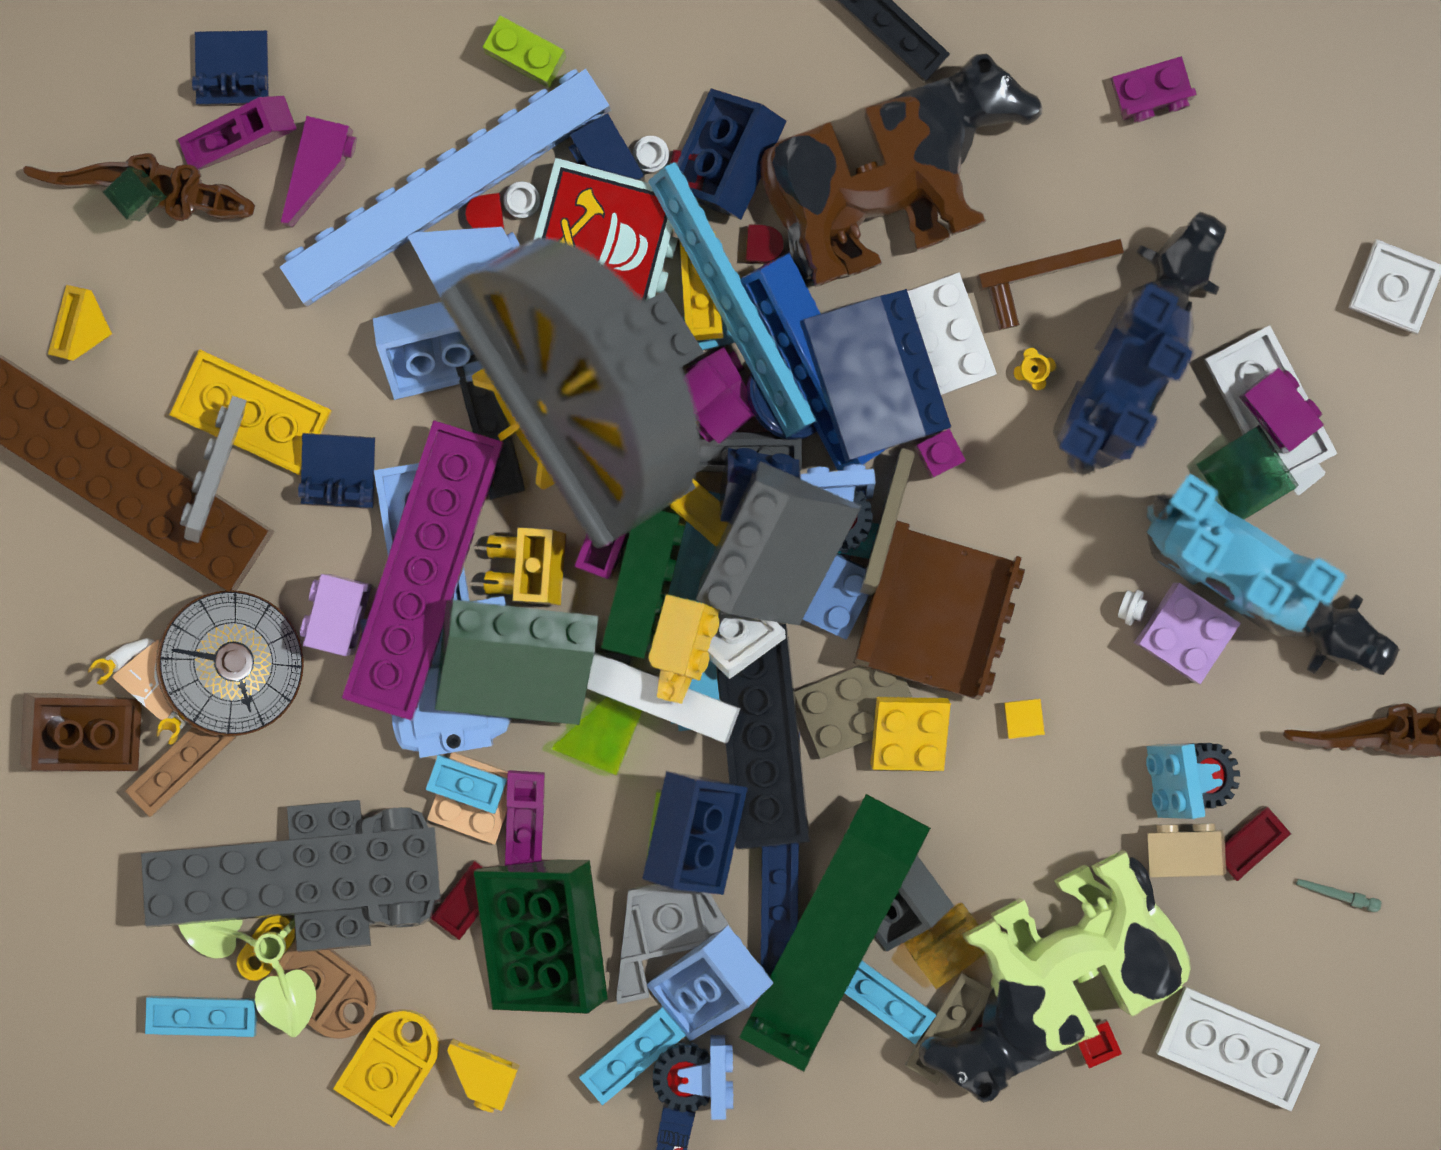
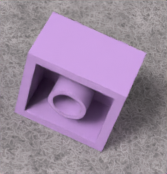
[300,574,372,656]
[1134,583,1241,684]

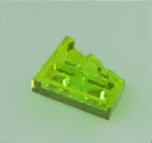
[552,697,643,775]

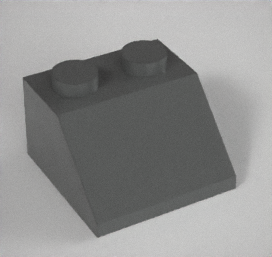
[875,855,954,952]

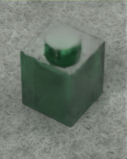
[103,167,166,222]

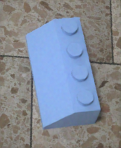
[373,302,483,400]

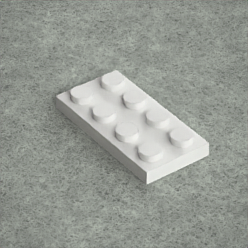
[1204,325,1338,488]
[1156,986,1320,1112]

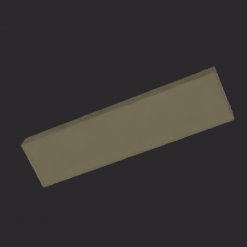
[860,448,915,596]

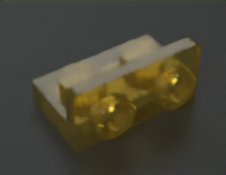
[904,902,985,990]

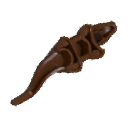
[23,153,255,221]
[1283,703,1441,758]

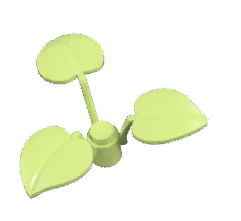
[178,918,316,1037]

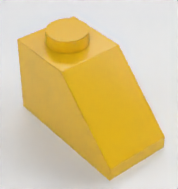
[447,1039,520,1113]

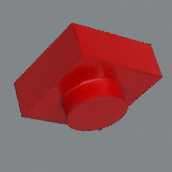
[1077,1019,1122,1069]

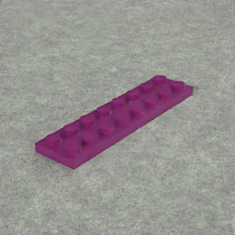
[342,420,504,721]

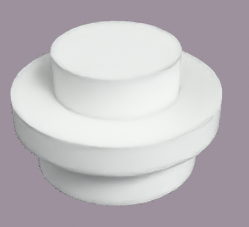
[633,136,669,173]
[504,182,540,218]
[1118,590,1148,626]

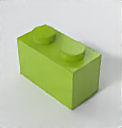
[483,15,566,88]

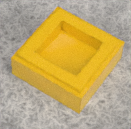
[1004,698,1045,739]

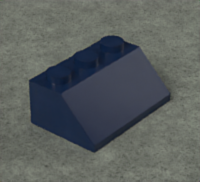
[677,88,787,220]
[642,771,748,895]

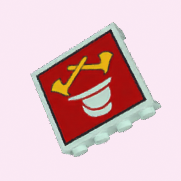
[534,158,678,302]

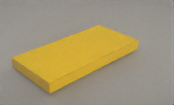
[169,349,333,476]

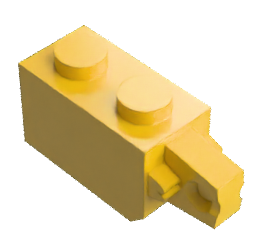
[648,594,720,704]

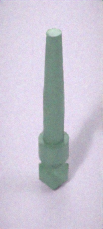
[1296,879,1382,913]

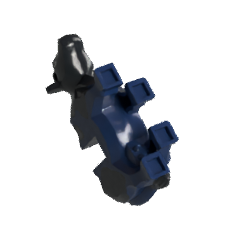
[1053,212,1226,476]

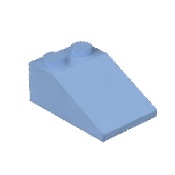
[647,926,773,1041]

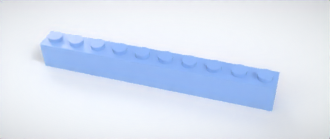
[280,69,611,306]

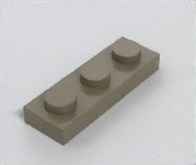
[905,971,991,1085]

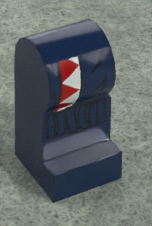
[656,1102,696,1150]

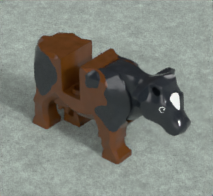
[760,54,1042,288]

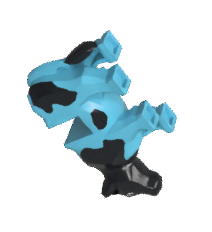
[1147,474,1400,675]

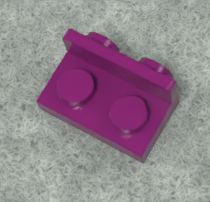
[1111,56,1197,123]

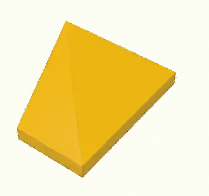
[48,285,112,361]

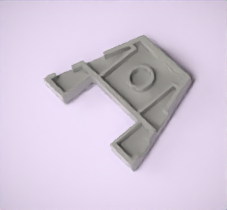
[616,883,733,1005]

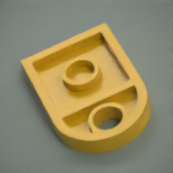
[333,1009,440,1128]

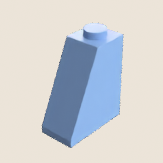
[408,227,520,298]

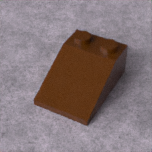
[20,693,142,771]

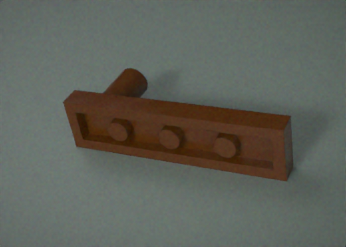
[976,239,1124,330]

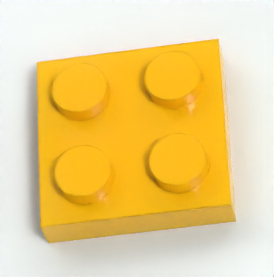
[870,697,951,771]

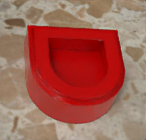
[466,193,505,230]

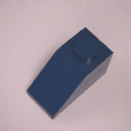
[568,113,645,181]

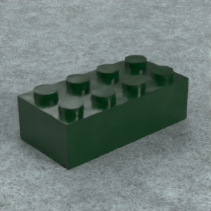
[601,511,685,659]

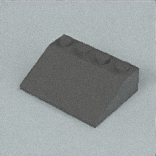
[696,461,861,626]

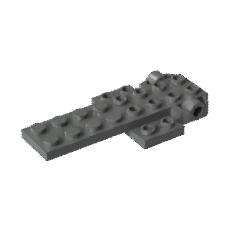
[141,800,441,953]

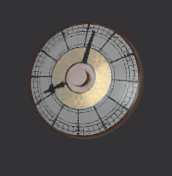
[156,590,304,737]

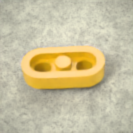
[237,915,296,981]

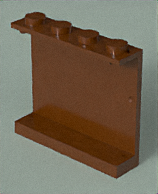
[853,520,1025,700]

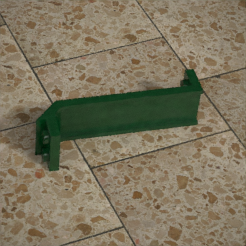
[739,794,931,1072]

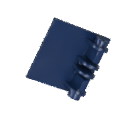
[192,30,269,105]
[298,433,375,508]

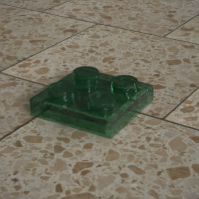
[1196,425,1299,520]

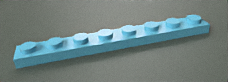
[648,162,816,437]

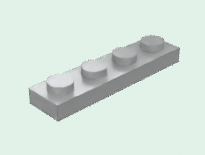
[180,396,246,543]

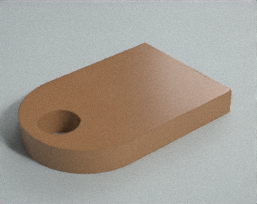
[268,940,377,1039]

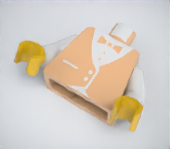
[88,638,186,744]

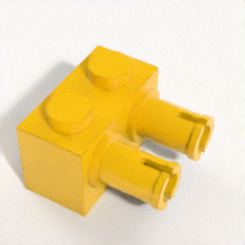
[484,528,566,606]

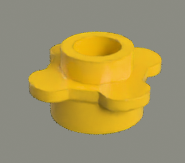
[1013,348,1056,391]

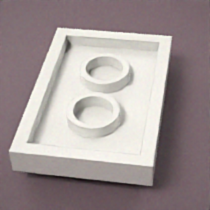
[907,272,997,395]

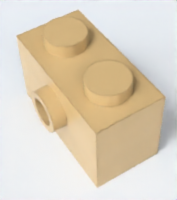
[1148,823,1226,877]

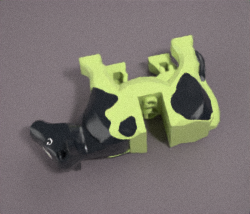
[919,850,1191,1103]

